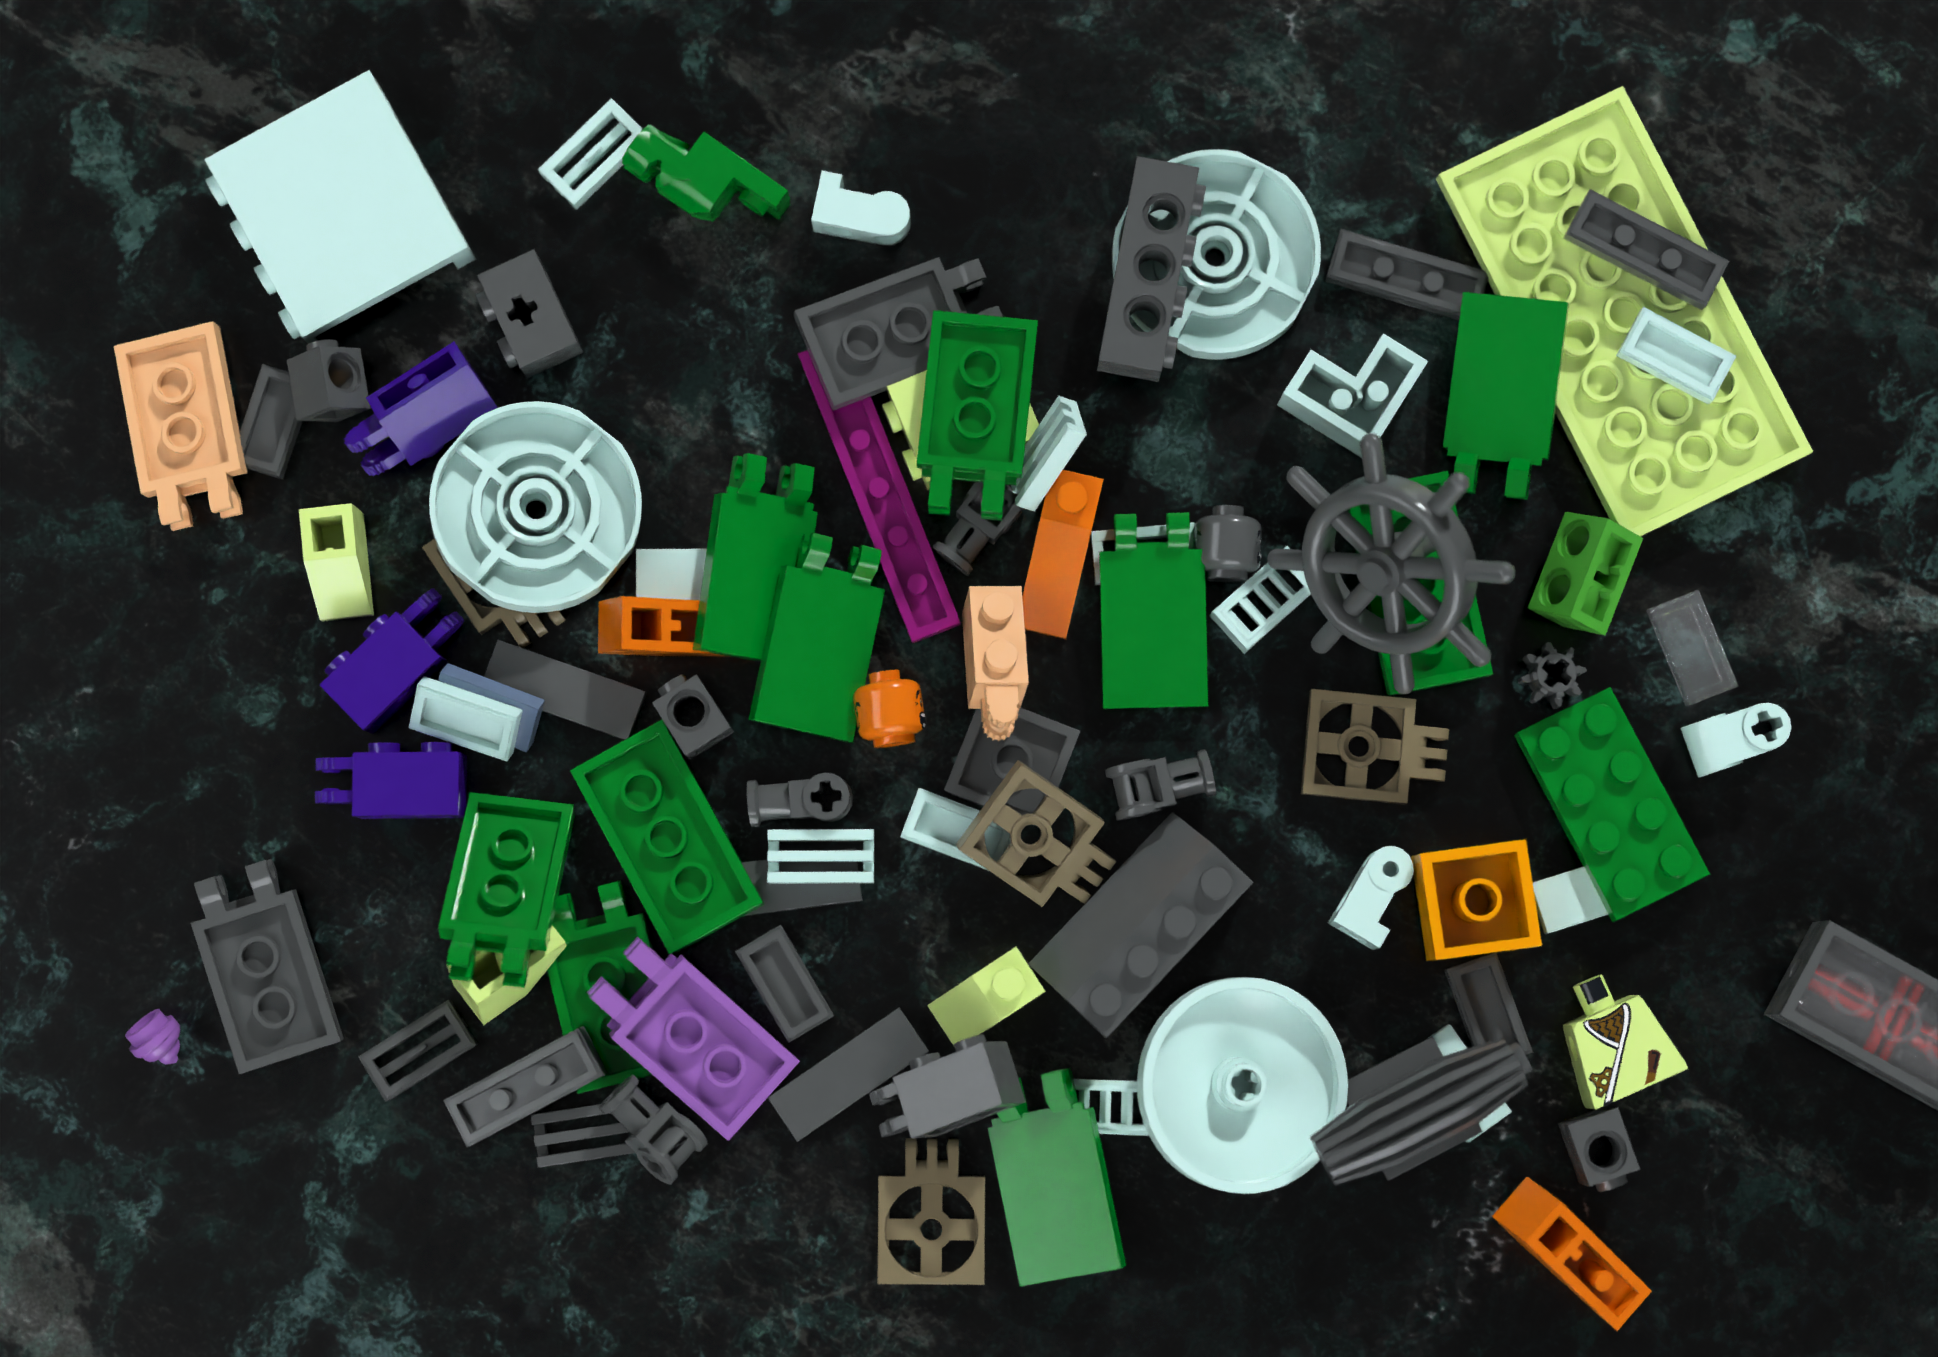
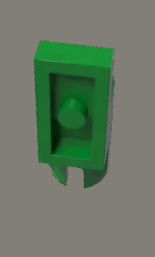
[622,124,791,222]

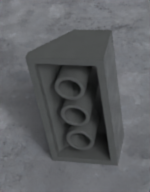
[1028,812,1253,1038]

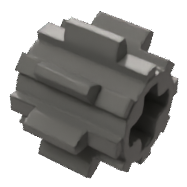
[1517,642,1587,709]

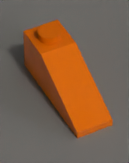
[1022,470,1104,639]
[598,596,731,657]
[1492,1177,1652,1331]

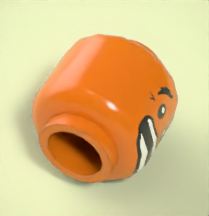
[853,670,926,748]

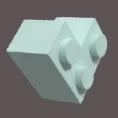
[1277,333,1428,458]

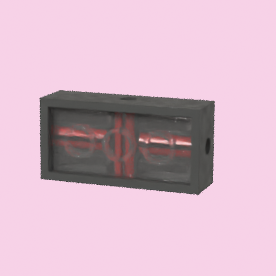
[1764,921,1938,1111]

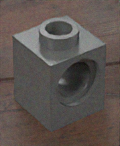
[287,340,371,422]
[652,674,734,760]
[1558,1106,1640,1192]

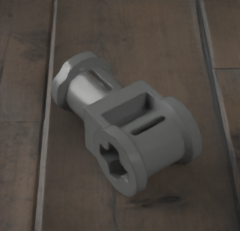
[931,482,1025,576]
[1105,749,1216,821]
[747,773,854,828]
[599,1075,708,1184]

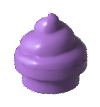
[125,1009,180,1064]

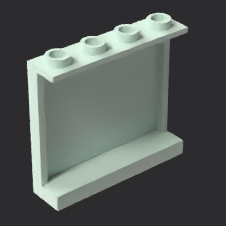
[204,70,476,344]

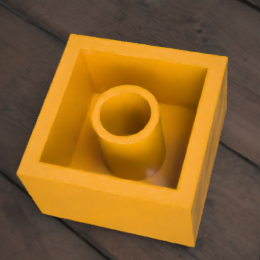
[1411,839,1542,961]

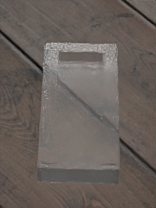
[1646,589,1738,707]

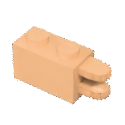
[962,586,1029,742]

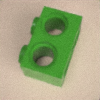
[1528,512,1643,635]

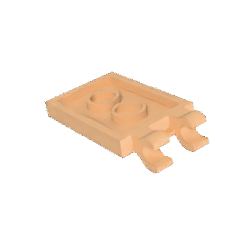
[114,321,247,531]

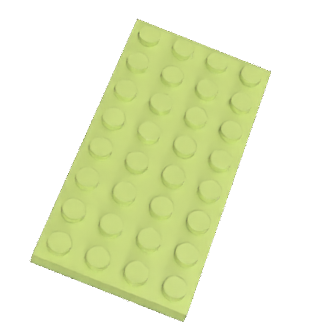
[1436,86,1813,536]

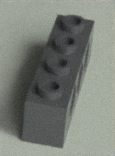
[1097,156,1206,382]

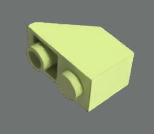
[299,503,374,621]

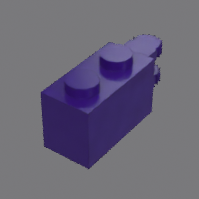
[344,342,498,476]
[319,588,464,734]
[315,742,467,819]

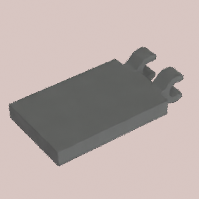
[794,257,1003,411]
[191,859,344,1074]

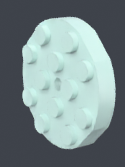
[1112,149,1321,360]
[429,401,642,613]

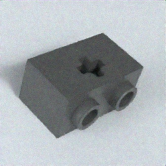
[475,249,583,378]

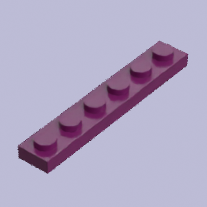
[798,350,961,644]

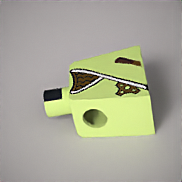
[1563,974,1688,1110]

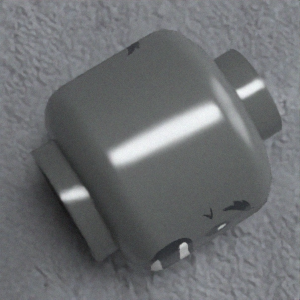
[1193,505,1262,583]

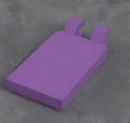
[587,937,800,1141]

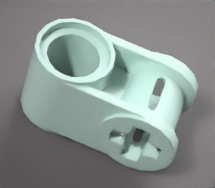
[1681,703,1791,778]

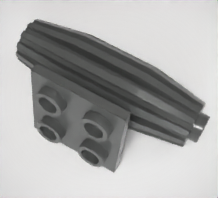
[1310,1036,1532,1185]

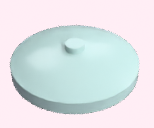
[1137,977,1348,1194]

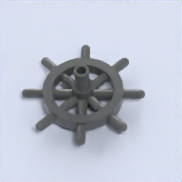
[1267,433,1515,694]

